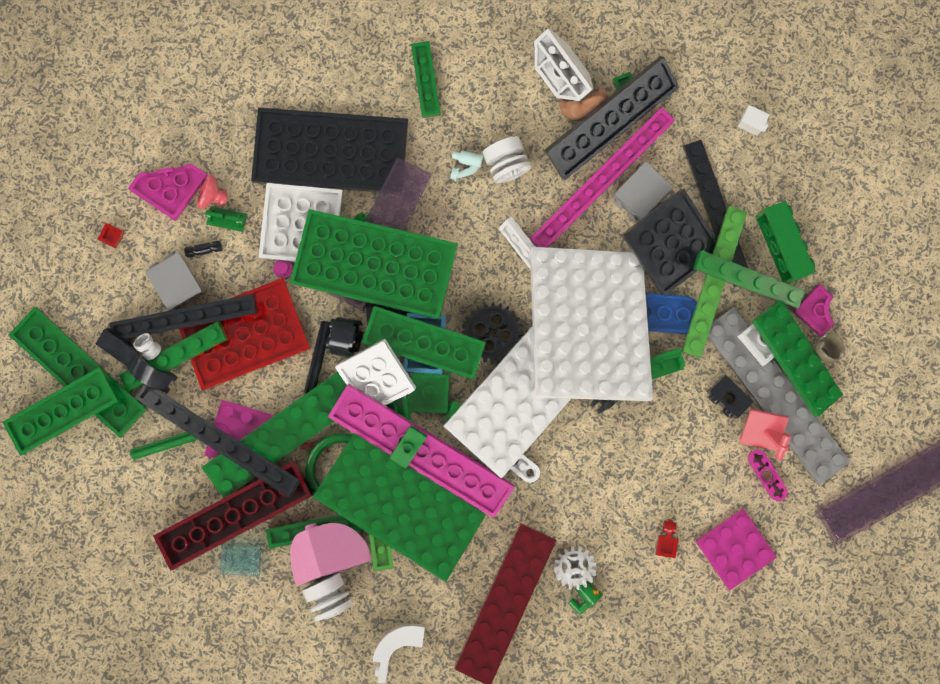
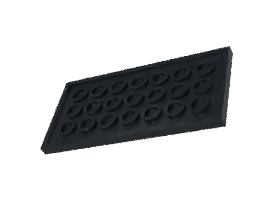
[251,107,408,194]

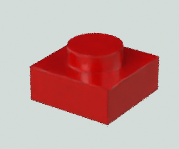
[97,223,125,249]

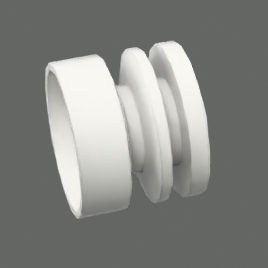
[483,136,531,183]
[302,572,353,622]

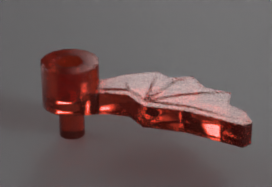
[300,440,330,453]

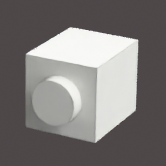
[737,105,770,136]

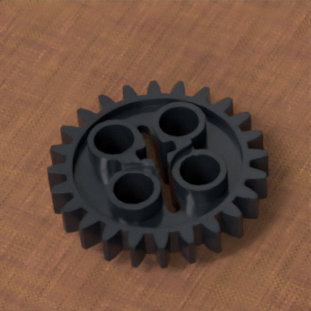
[461,302,524,365]

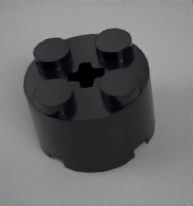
[326,317,363,358]

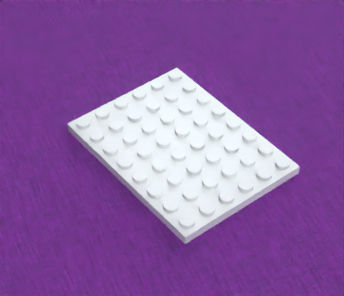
[530,247,653,401]

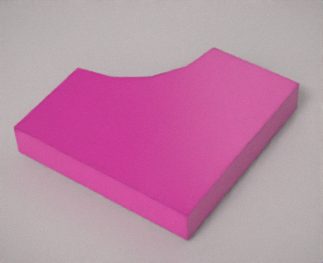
[793,284,835,337]

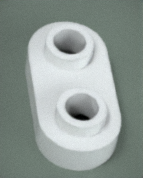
[510,455,540,483]

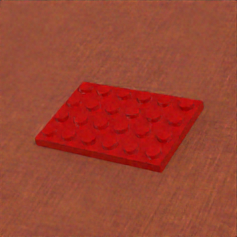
[179,278,311,391]

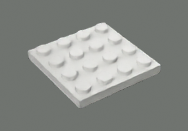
[259,183,343,262]

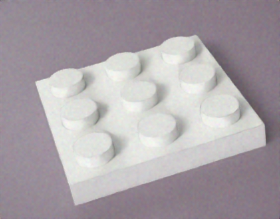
[335,339,416,405]

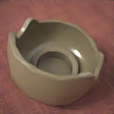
[815,332,845,364]

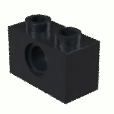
[707,375,754,419]

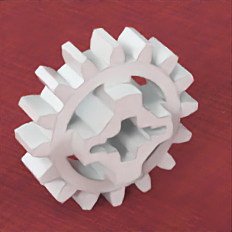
[554,546,597,590]

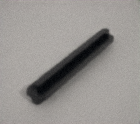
[304,321,330,394]

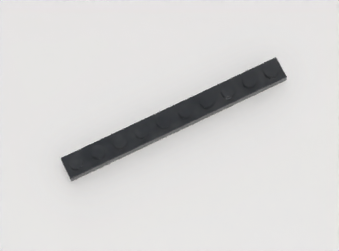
[135,384,301,498]

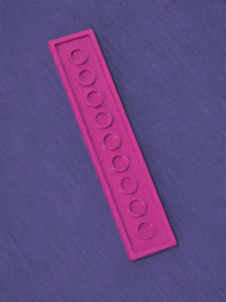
[328,383,515,518]

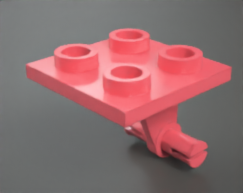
[739,409,791,461]

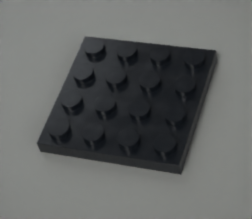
[621,189,717,296]

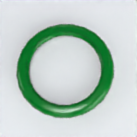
[305,433,353,494]

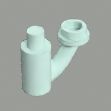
[450,150,484,182]

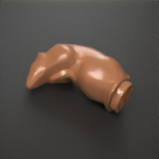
[560,87,609,121]

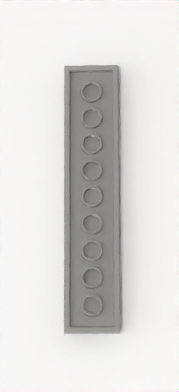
[708,307,850,485]

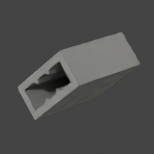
[612,161,673,222]
[145,252,205,311]

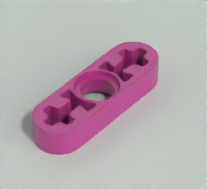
[748,450,787,501]

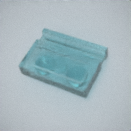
[220,545,262,576]

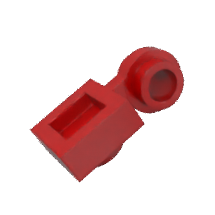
[655,519,678,559]

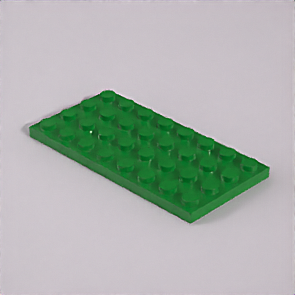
[290,209,458,319]
[312,433,486,582]

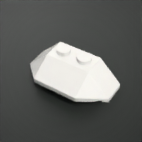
[534,29,593,101]

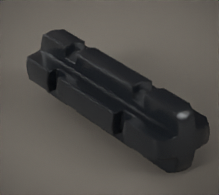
[184,241,222,258]

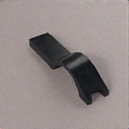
[95,327,178,393]

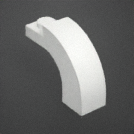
[373,623,425,684]

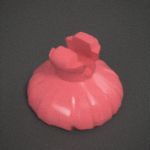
[196,174,228,209]

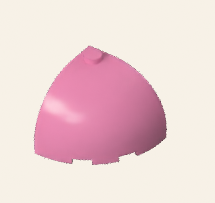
[290,523,372,586]

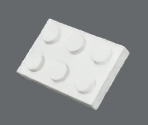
[737,323,801,366]

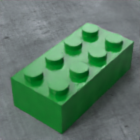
[755,201,816,284]

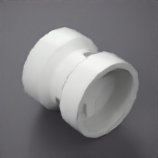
[133,333,161,360]

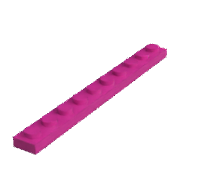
[530,107,675,248]

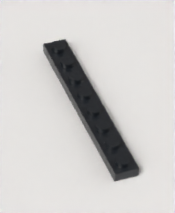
[683,140,748,287]
[109,294,259,340]

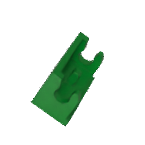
[650,348,685,380]

